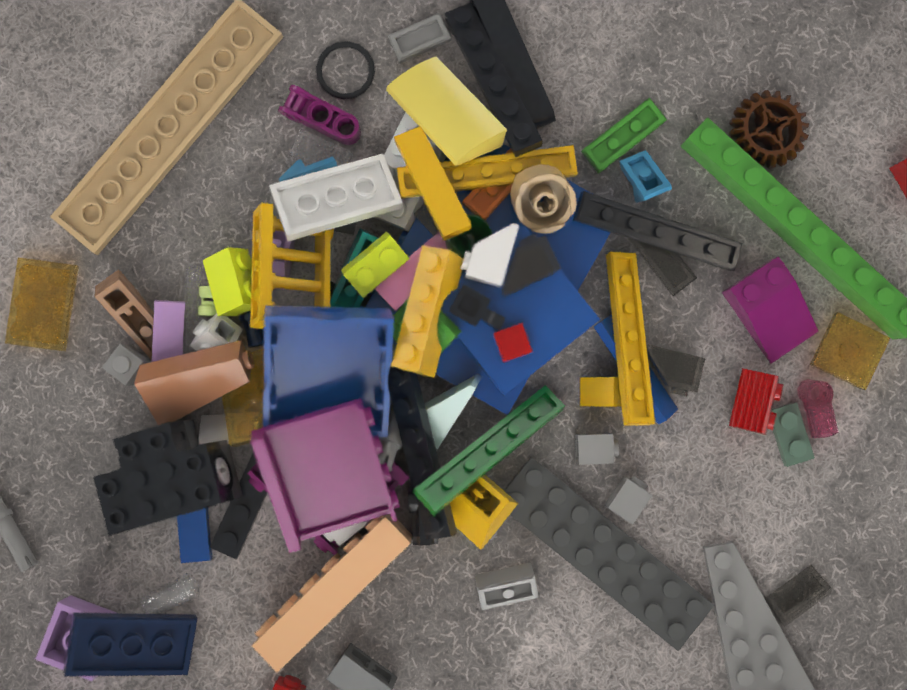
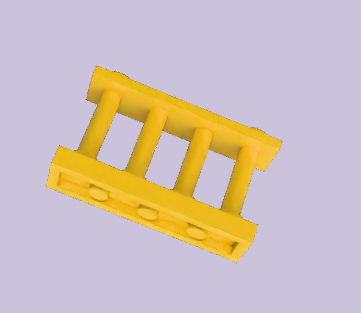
[250,203,334,329]

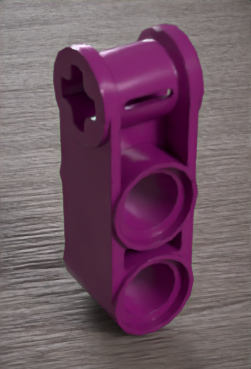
[278,84,361,145]

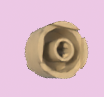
[510,165,576,234]

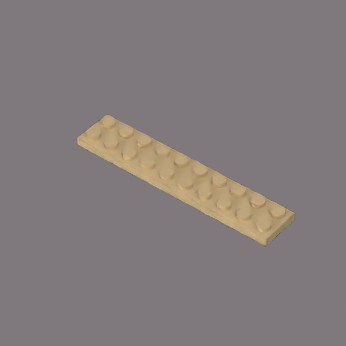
[50,0,283,255]

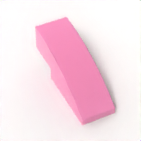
[375,232,448,312]

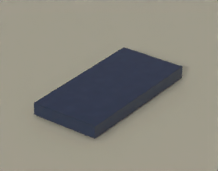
[63,613,198,677]

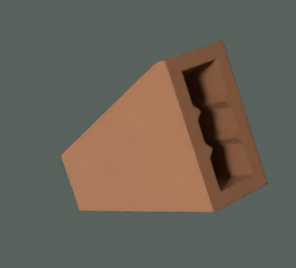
[134,340,254,425]

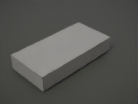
[388,12,451,64]

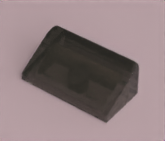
[765,565,831,627]

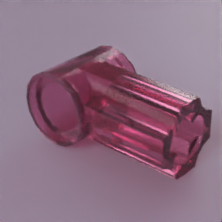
[797,379,839,439]

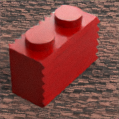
[729,368,784,435]

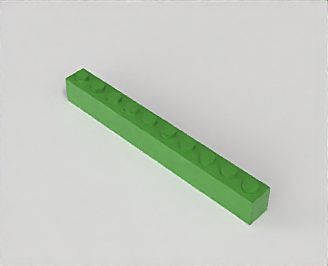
[680,117,907,340]

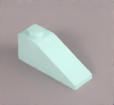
[424,374,482,451]

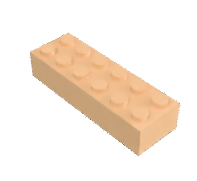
[252,514,412,672]

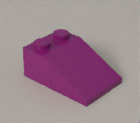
[721,256,819,364]

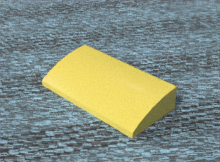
[386,56,507,166]

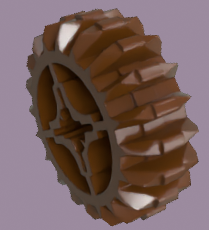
[728,90,809,169]

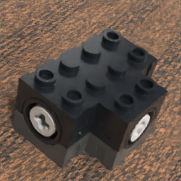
[93,420,243,536]

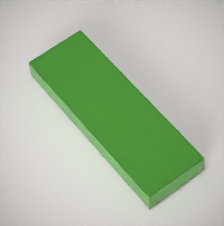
[581,98,667,174]

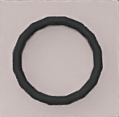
[316,41,375,100]

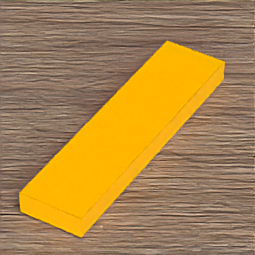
[394,126,471,241]

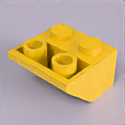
[450,475,519,549]

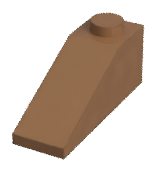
[94,269,154,360]

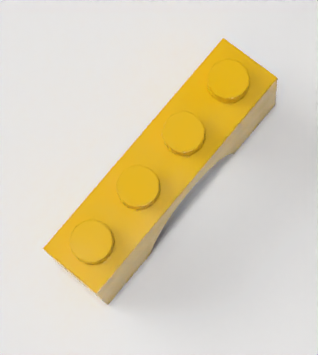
[391,245,464,378]

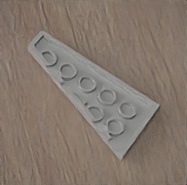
[703,542,815,690]

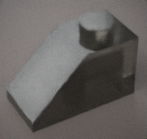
[501,234,561,299]
[646,344,705,397]

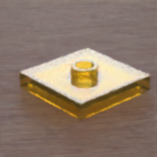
[810,312,890,390]

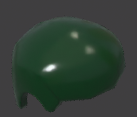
[445,214,493,258]

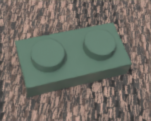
[772,402,815,467]

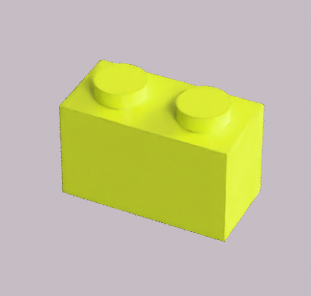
[341,231,410,298]
[203,247,252,316]

